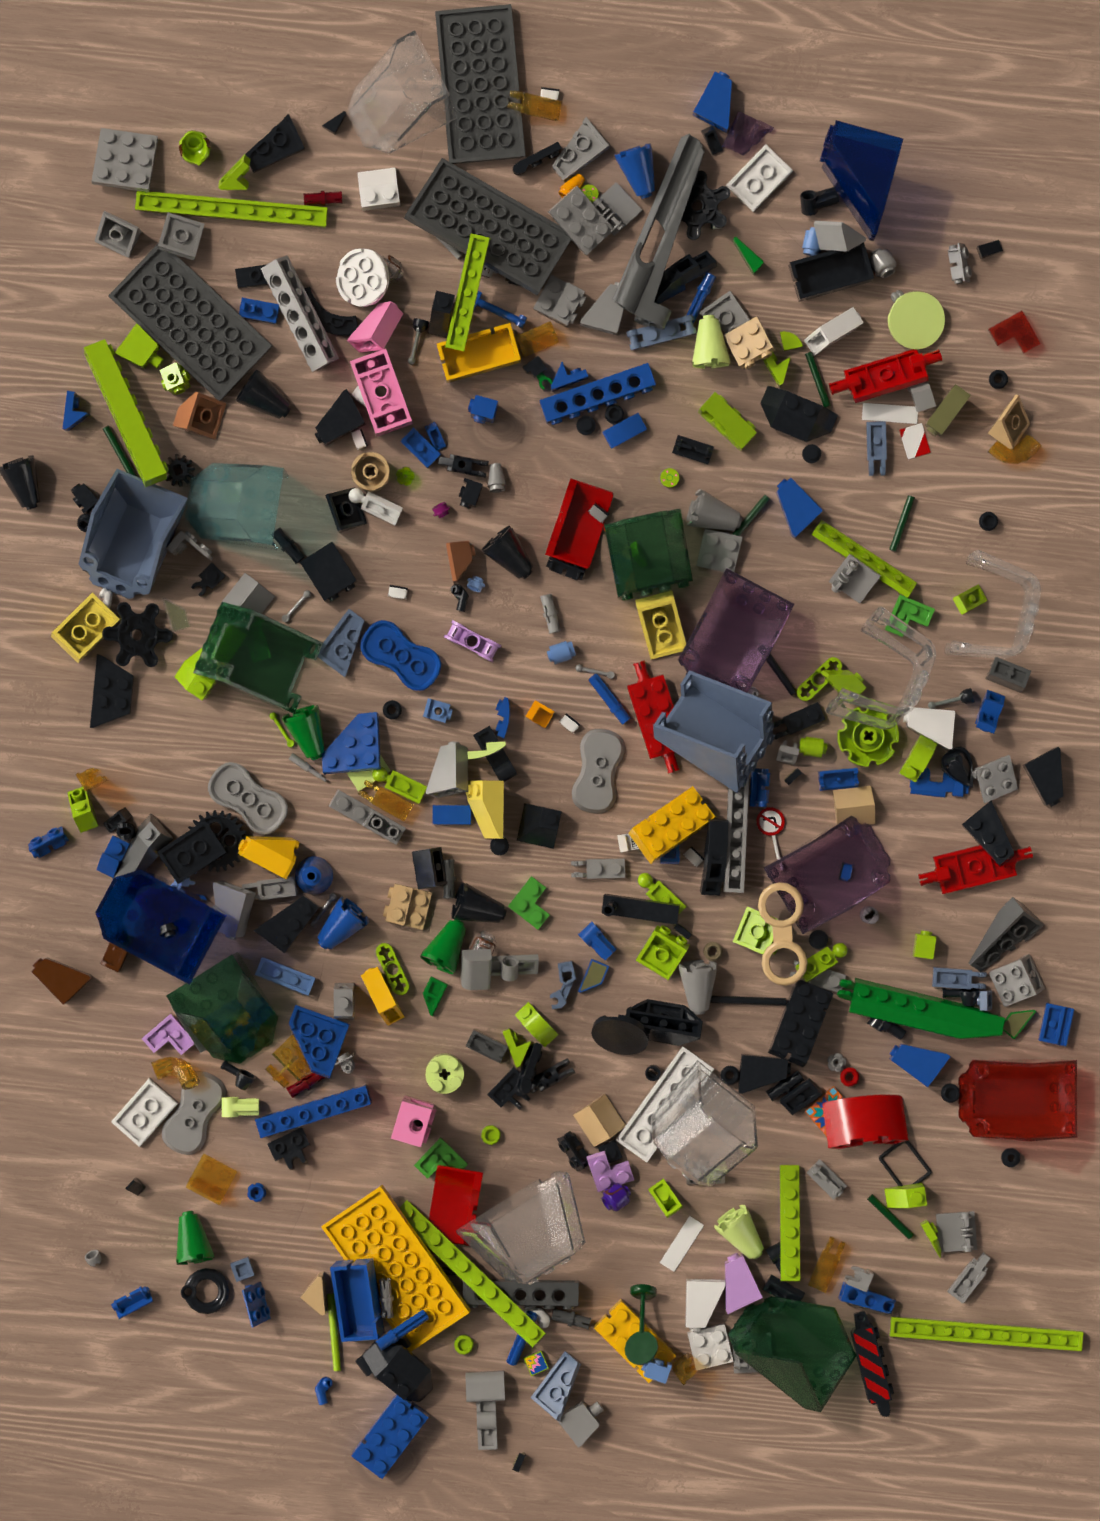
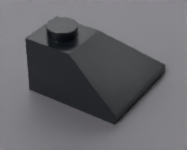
[516,803,562,849]

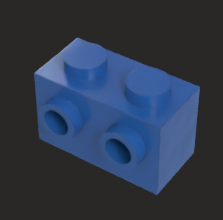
[468,395,498,424]

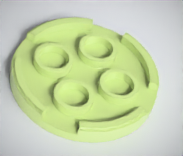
[888,291,945,349]

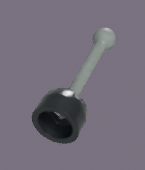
[408,318,429,365]
[928,688,975,709]

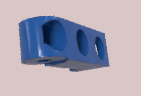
[838,1281,896,1314]

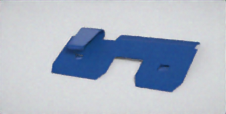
[910,767,969,798]

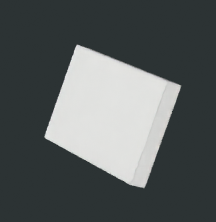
[726,144,793,212]
[111,1078,178,1147]

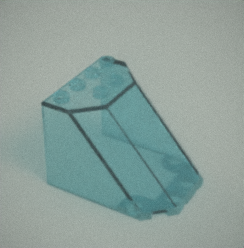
[185,463,288,550]

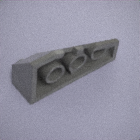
[112,813,173,895]
[969,897,1044,972]

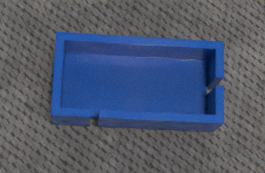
[330,1258,385,1342]
[351,1394,429,1479]

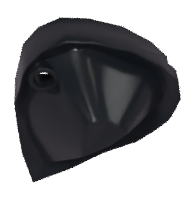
[941,746,973,788]

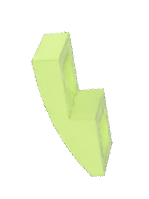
[467,741,506,760]

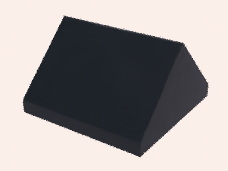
[325,487,367,533]

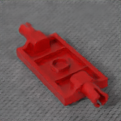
[829,349,942,404]
[627,660,680,774]
[918,845,1033,894]

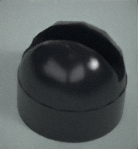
[645,1065,661,1081]

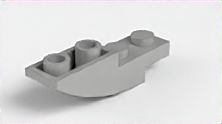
[329,790,406,845]

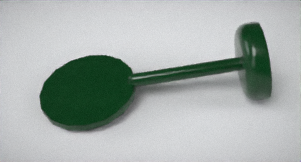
[625,1284,658,1365]

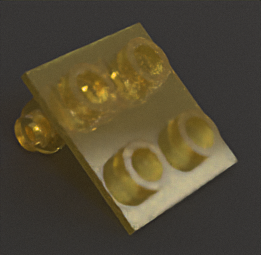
[186,1154,237,1205]

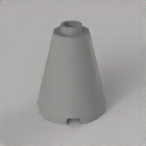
[687,489,742,531]
[679,960,717,1014]

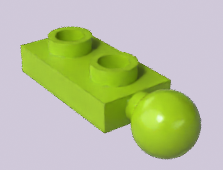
[372,767,427,804]
[638,873,686,914]
[795,943,848,982]

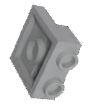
[533,275,587,327]

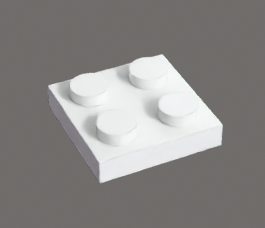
[687,1323,734,1371]

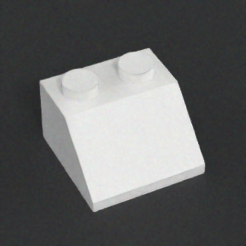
[358,168,401,211]

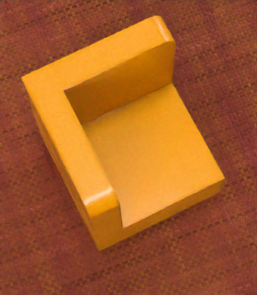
[525,700,555,728]

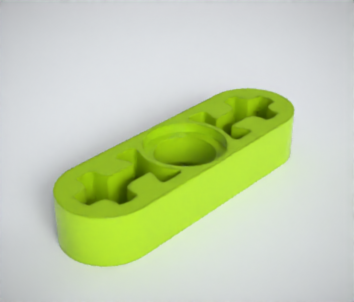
[796,657,842,701]
[376,943,409,995]

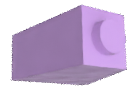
[725,1253,762,1314]

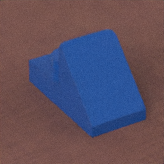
[551,362,588,391]
[62,391,90,431]
[96,835,130,878]

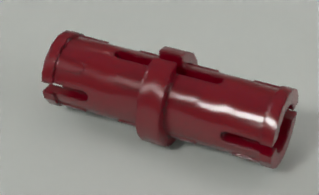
[303,191,343,206]
[286,1072,325,1098]

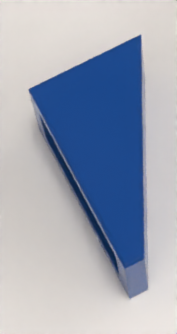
[424,422,447,451]

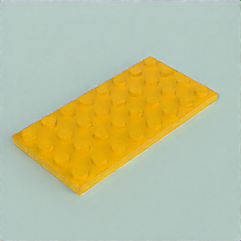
[321,1184,471,1352]

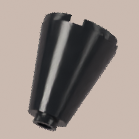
[236,369,291,419]
[0,455,40,510]
[482,525,533,579]
[451,883,507,923]

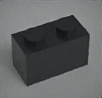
[412,847,448,890]

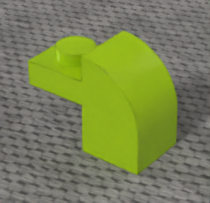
[899,735,938,782]
[515,1002,559,1047]

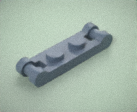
[626,315,697,351]

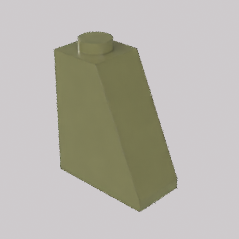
[925,384,971,437]

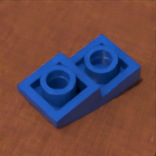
[602,413,647,449]
[495,697,510,738]

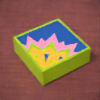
[524,1350,549,1376]

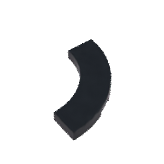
[304,287,358,336]

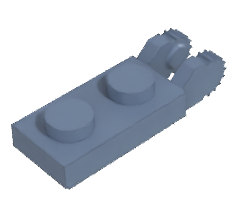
[866,421,887,476]
[932,967,987,989]

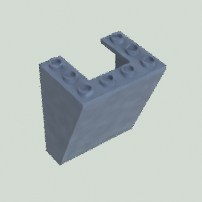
[653,670,775,793]

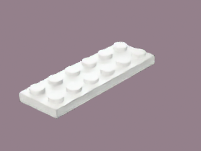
[615,1046,714,1162]

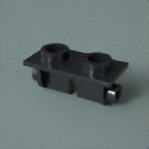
[672,435,714,465]
[546,557,586,581]
[557,1131,589,1171]

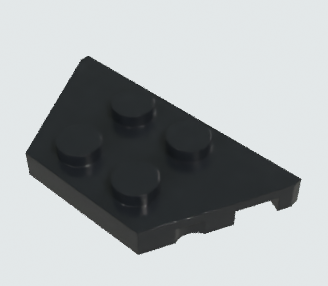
[90,654,134,728]

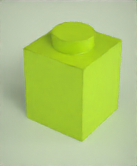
[912,930,936,959]

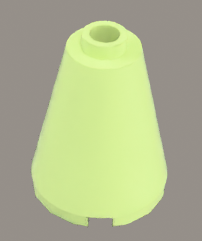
[692,315,730,369]
[714,1205,764,1259]

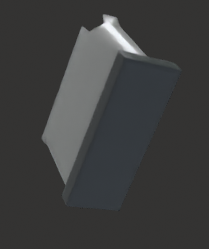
[588,502,609,524]

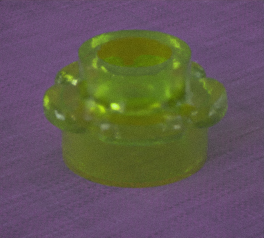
[396,467,415,486]

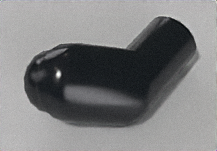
[451,584,469,612]

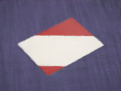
[899,423,931,459]

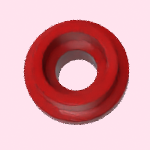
[840,1067,859,1087]

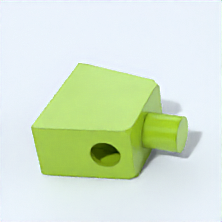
[115,323,164,369]

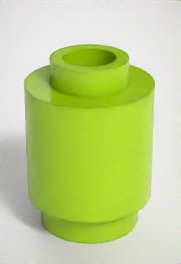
[799,736,827,758]

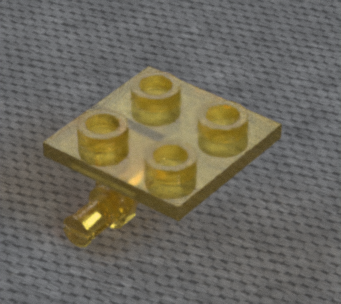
[265,1034,310,1088]

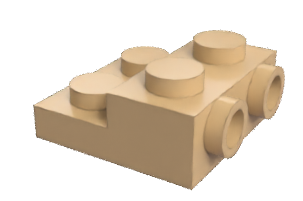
[723,316,776,369]
[383,884,432,930]

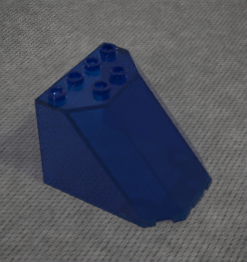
[819,120,903,241]

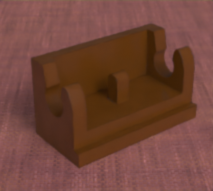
[100,928,135,972]

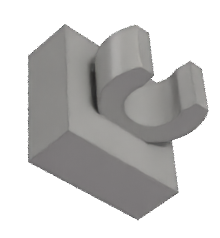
[776,740,799,765]

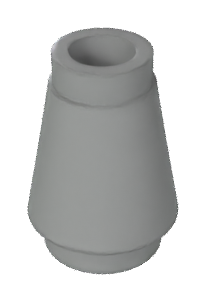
[487,463,507,493]

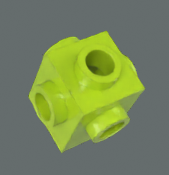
[160,362,191,395]

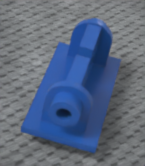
[749,768,771,807]
[28,826,69,858]
[111,1286,153,1319]

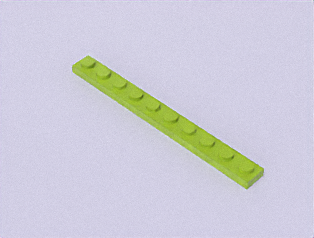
[135,191,328,228]
[399,1200,546,1348]
[889,1316,1083,1351]

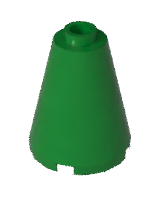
[282,705,324,760]
[420,919,466,974]
[176,1211,215,1265]

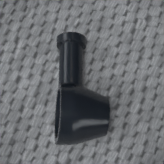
[942,988,979,1006]
[221,1060,256,1090]

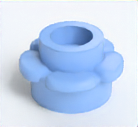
[467,576,485,592]

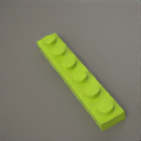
[445,233,490,351]
[812,520,917,598]
[780,1165,800,1282]

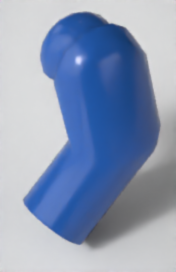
[315,1377,333,1405]

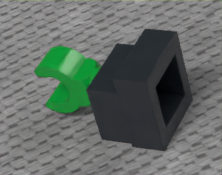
[522,356,552,390]

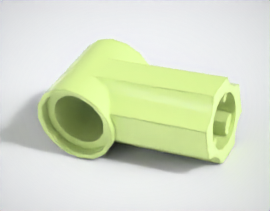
[222,1097,260,1117]

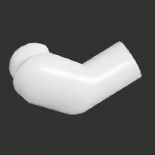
[99,588,113,609]
[525,1308,550,1328]

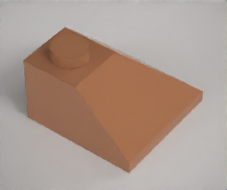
[173,392,226,440]
[446,541,476,584]

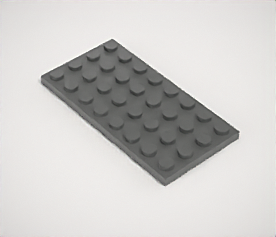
[435,4,525,164]
[404,158,571,295]
[108,243,273,401]

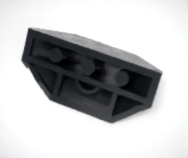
[760,386,838,442]
[626,999,703,1046]
[362,1342,433,1402]

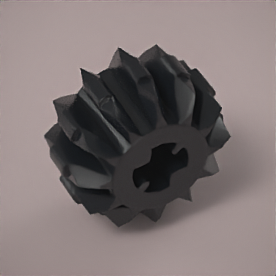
[166,454,195,487]

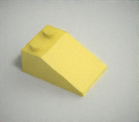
[635,590,688,660]
[51,593,120,663]
[465,780,504,839]

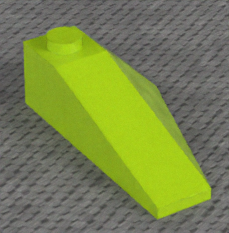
[174,625,248,701]

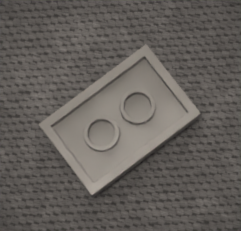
[548,186,614,255]

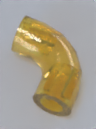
[988,435,1042,464]
[151,1057,200,1090]

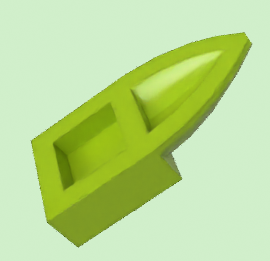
[920,1220,941,1258]

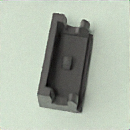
[985,657,1031,693]
[466,1029,508,1063]

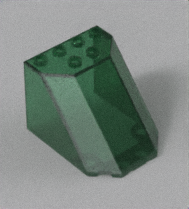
[603,509,693,601]
[166,952,278,1064]
[728,1296,856,1412]

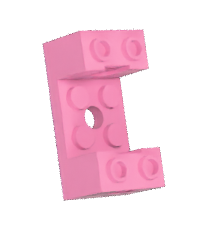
[350,349,413,437]
[391,1096,436,1147]

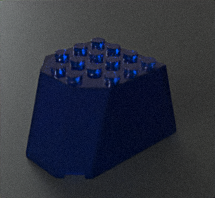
[95,870,227,985]

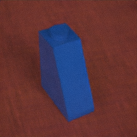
[693,71,732,133]
[776,478,823,538]
[889,1043,951,1087]

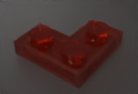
[988,311,1041,354]

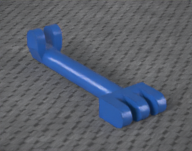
[474,291,527,328]

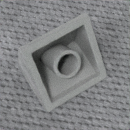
[95,211,142,258]
[814,221,866,251]
[221,573,275,624]

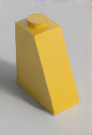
[361,967,404,1026]

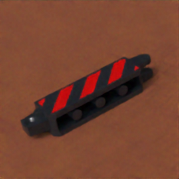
[850,1311,894,1418]

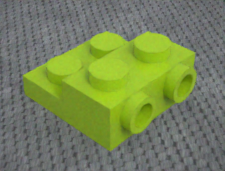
[733,906,779,958]
[636,925,690,980]

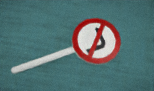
[756,807,785,871]

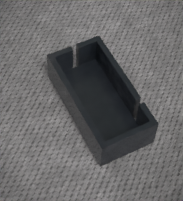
[788,242,874,302]
[768,979,834,1067]

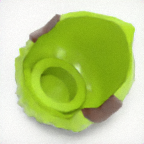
[179,130,211,166]

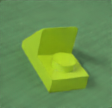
[218,154,250,190]
[762,352,790,387]
[953,584,988,615]
[502,1028,531,1068]
[648,1178,683,1218]

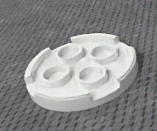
[336,249,389,307]

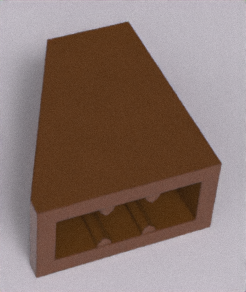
[31,957,93,1005]

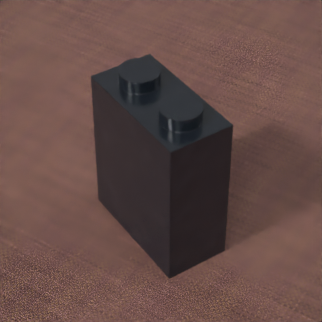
[300,542,358,603]

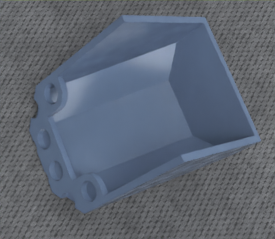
[79,469,188,599]

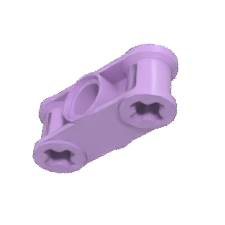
[444,620,501,663]

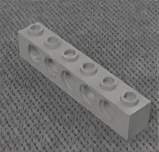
[261,255,339,372]
[724,777,749,893]

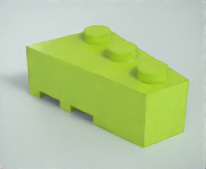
[698,392,757,451]

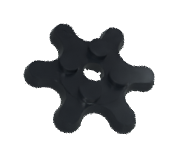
[681,170,730,240]
[102,602,173,667]

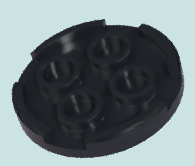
[591,1014,649,1055]

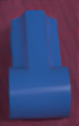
[578,921,616,960]

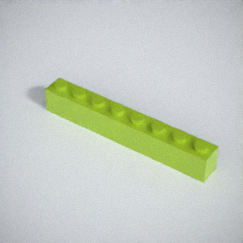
[84,339,169,488]

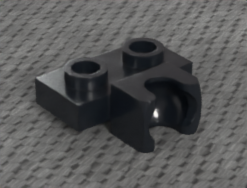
[267,1127,310,1170]

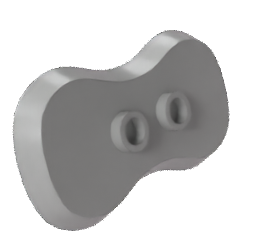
[572,729,625,814]
[208,762,288,835]
[162,1071,226,1155]

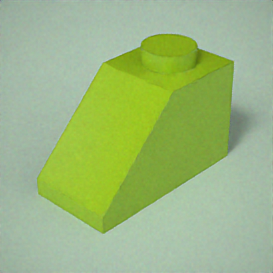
[821,670,866,703]
[884,1183,927,1208]

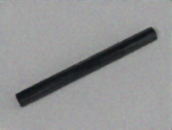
[710,996,786,1006]

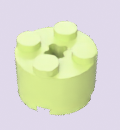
[425,1053,464,1094]

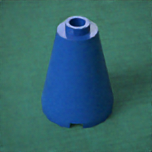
[615,143,655,199]
[295,856,333,895]
[317,896,369,949]

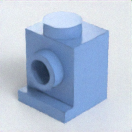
[423,698,453,723]
[641,1358,672,1384]

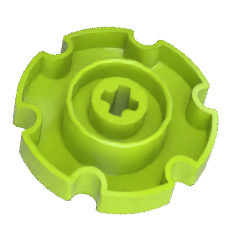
[837,705,899,767]

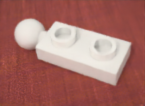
[348,488,403,525]

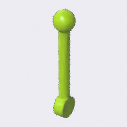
[269,712,294,747]

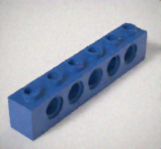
[539,363,656,425]
[255,1084,372,1138]

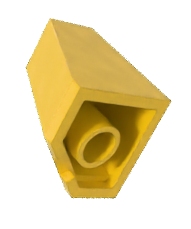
[238,836,300,879]

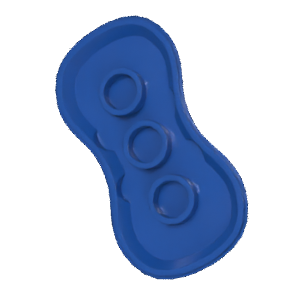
[360,620,441,691]

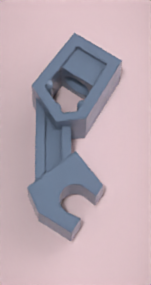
[550,961,576,1009]

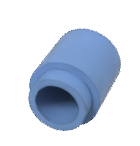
[802,227,821,256]
[546,641,576,665]

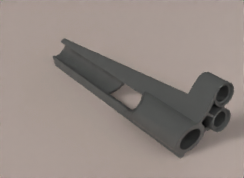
[613,134,705,330]

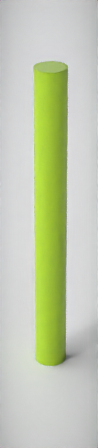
[327,1293,341,1371]

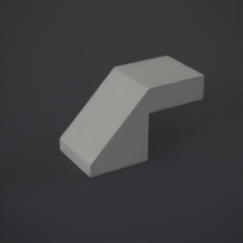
[907,381,936,412]

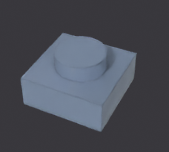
[977,990,992,1011]
[230,1256,255,1282]

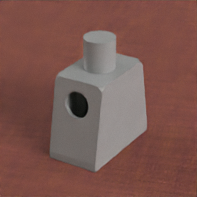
[334,983,355,1020]
[558,1401,604,1448]

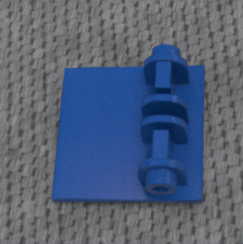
[242,1282,271,1328]

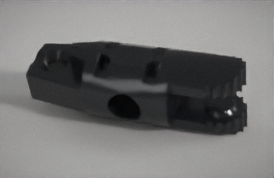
[438,454,489,478]
[530,1058,575,1093]

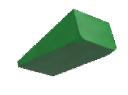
[732,237,764,275]

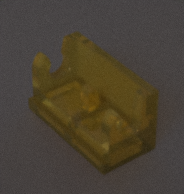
[515,321,559,358]
[75,768,108,791]
[672,1352,696,1385]

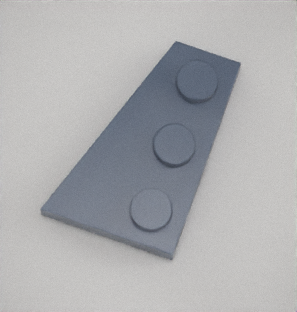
[314,609,365,677]
[531,1351,581,1422]

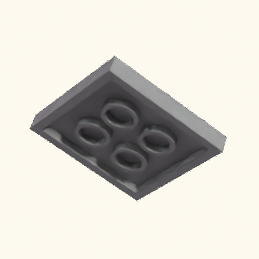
[91,128,158,192]

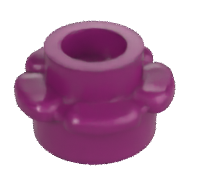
[432,502,450,518]

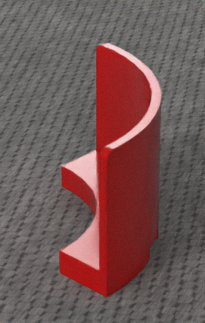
[545,479,614,569]
[823,1095,909,1150]
[429,1165,483,1246]

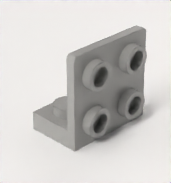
[166,531,213,560]
[989,954,1045,1007]

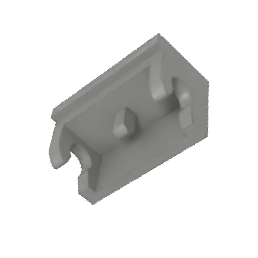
[844,1266,874,1292]

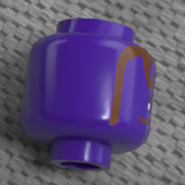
[601,1183,631,1212]

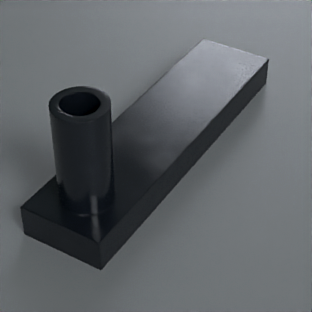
[602,894,680,925]

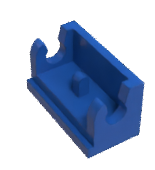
[818,768,859,791]

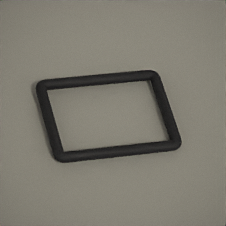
[879,1141,932,1186]

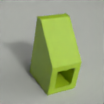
[67,786,99,833]

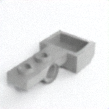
[460,949,539,990]
[465,1371,505,1450]

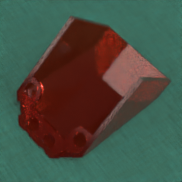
[958,1059,1078,1142]

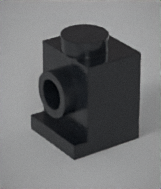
[459,478,483,509]
[71,483,98,514]

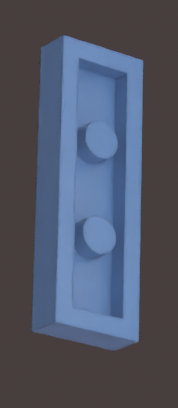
[255,957,316,996]

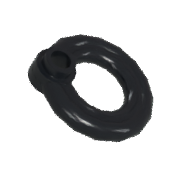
[181,1268,230,1314]

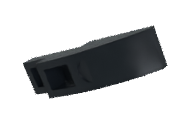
[654,250,717,304]
[700,819,728,896]

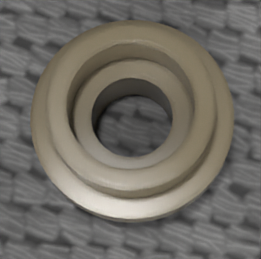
[703,942,723,961]

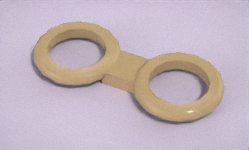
[758,882,808,986]

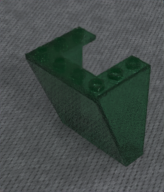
[193,602,323,714]

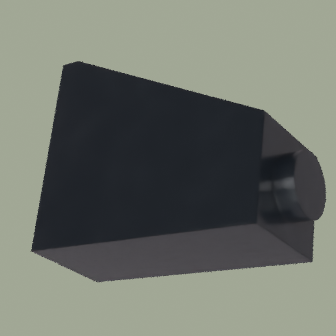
[428,290,456,338]
[315,389,366,446]
[1023,747,1064,807]
[738,1054,791,1094]

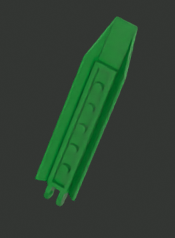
[837,978,1005,1039]

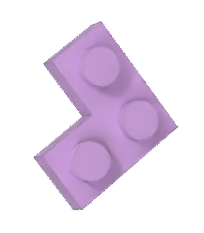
[142,1013,194,1055]
[586,1151,634,1192]

